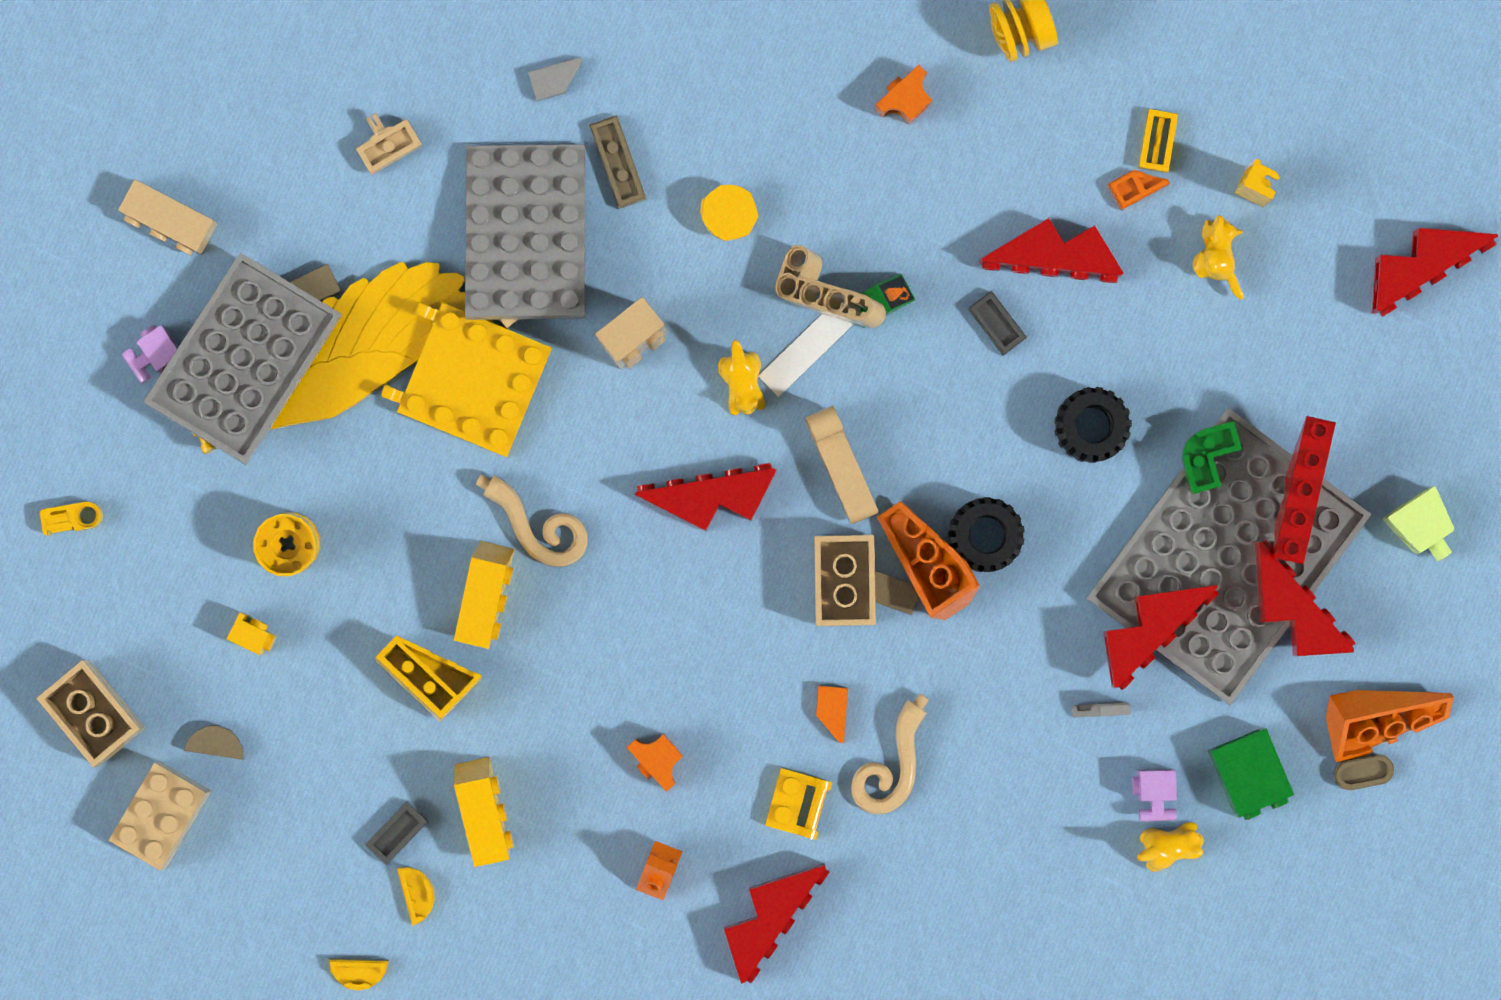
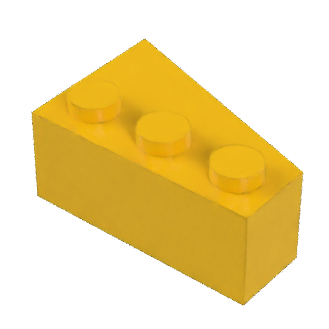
[454,540,515,649]
[376,635,482,722]
[454,757,514,867]

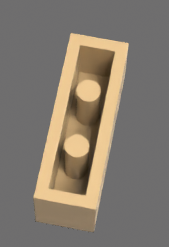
[118,179,218,256]

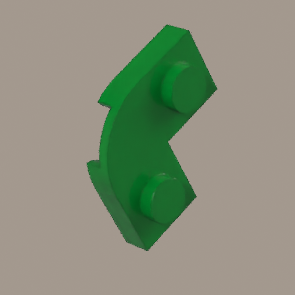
[1182,421,1242,495]

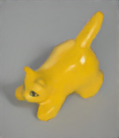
[1192,215,1244,300]
[718,340,766,416]
[1137,822,1204,872]

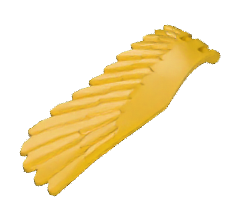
[192,262,493,454]

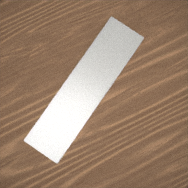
[758,303,855,397]

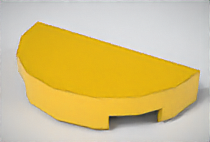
[397,867,435,926]
[328,959,389,991]

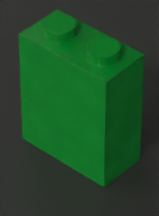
[1207,728,1294,820]

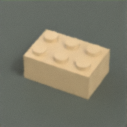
[595,297,667,369]
[814,535,876,626]
[36,660,146,768]
[108,761,211,871]

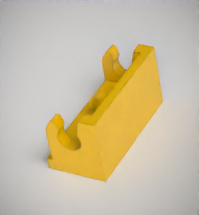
[1234,158,1280,207]

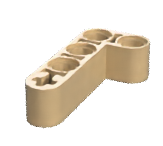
[775,245,886,328]
[805,405,879,525]

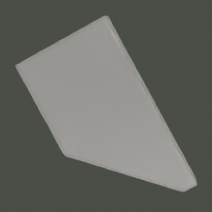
[528,57,582,102]
[1072,702,1131,717]

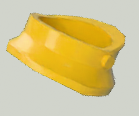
[700,184,758,241]

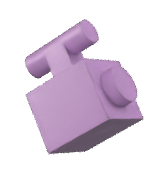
[122,325,179,384]
[1132,769,1177,821]

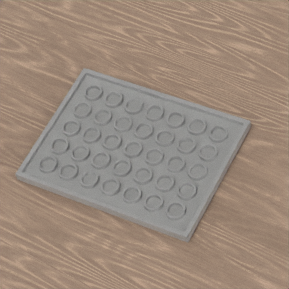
[1086,408,1372,705]

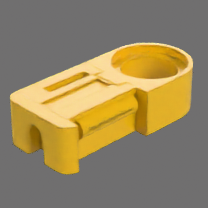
[40,502,103,536]

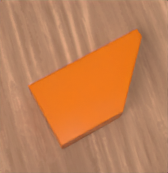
[1107,170,1170,211]
[816,686,848,743]

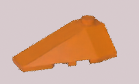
[877,501,980,620]
[1326,690,1454,762]

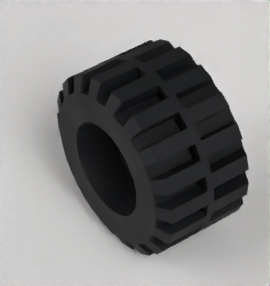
[1054,387,1132,463]
[948,497,1025,572]

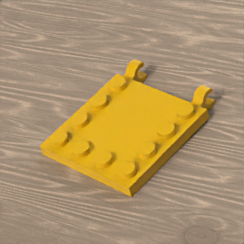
[380,302,552,457]

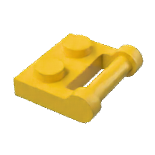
[765,768,832,840]

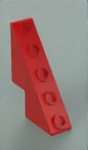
[979,218,1124,283]
[1372,228,1498,317]
[1274,416,1336,564]
[635,463,777,531]
[1255,539,1355,656]
[1103,585,1219,690]
[724,863,830,984]

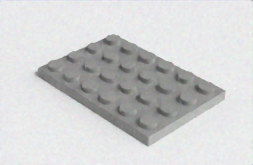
[465,144,585,320]
[143,252,342,466]

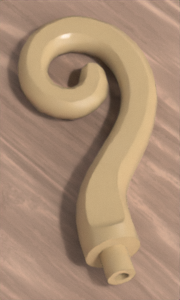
[475,474,588,567]
[851,693,929,815]

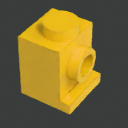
[227,612,277,655]

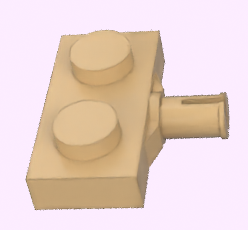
[356,113,423,175]

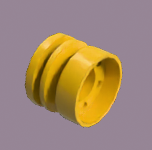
[989,0,1058,63]
[253,512,321,576]

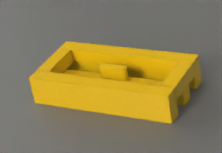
[1138,109,1178,173]

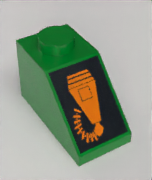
[860,274,916,328]

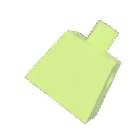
[1382,486,1454,562]

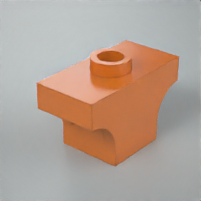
[875,64,932,125]
[626,734,684,792]
[636,841,683,900]

